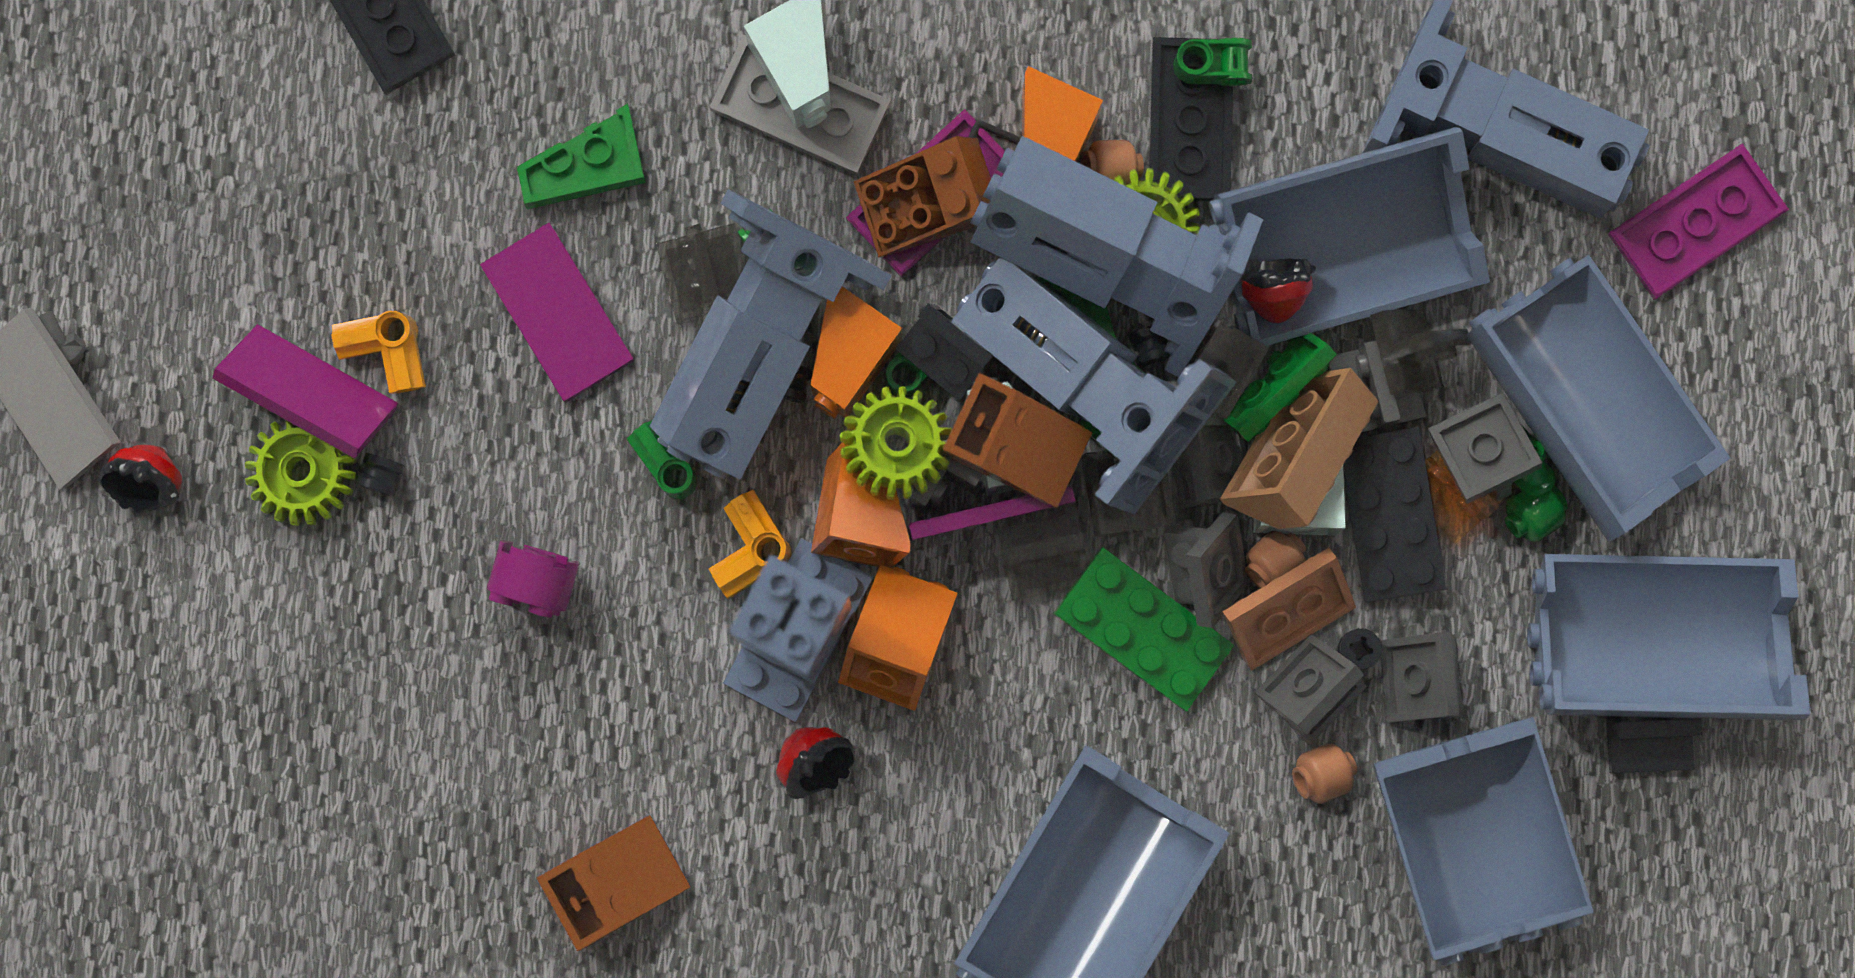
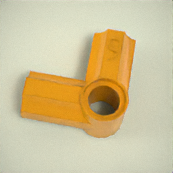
[331,311,426,394]
[709,489,792,600]

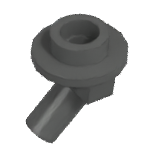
[39,311,86,367]

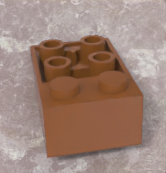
[853,136,991,258]
[943,373,1092,508]
[537,815,691,952]

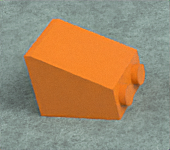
[1022,66,1103,163]
[811,286,903,419]
[811,442,911,568]
[838,564,958,711]

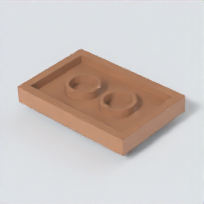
[1222,548,1356,671]

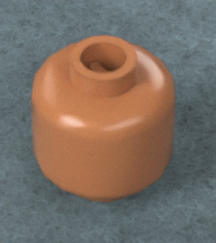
[1081,140,1144,185]
[1245,531,1306,589]
[1292,743,1357,804]

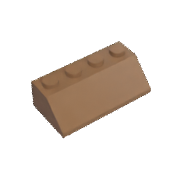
[1220,368,1379,529]

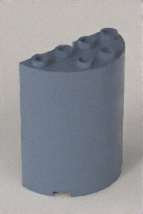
[1373,717,1594,966]

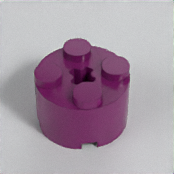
[486,540,580,618]

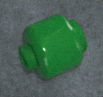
[1504,485,1568,542]

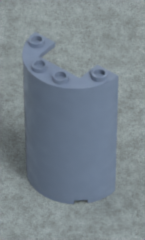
[1209,127,1490,349]
[1466,255,1731,542]
[1527,554,1810,720]
[954,745,1230,978]

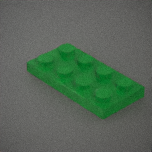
[1053,547,1234,712]

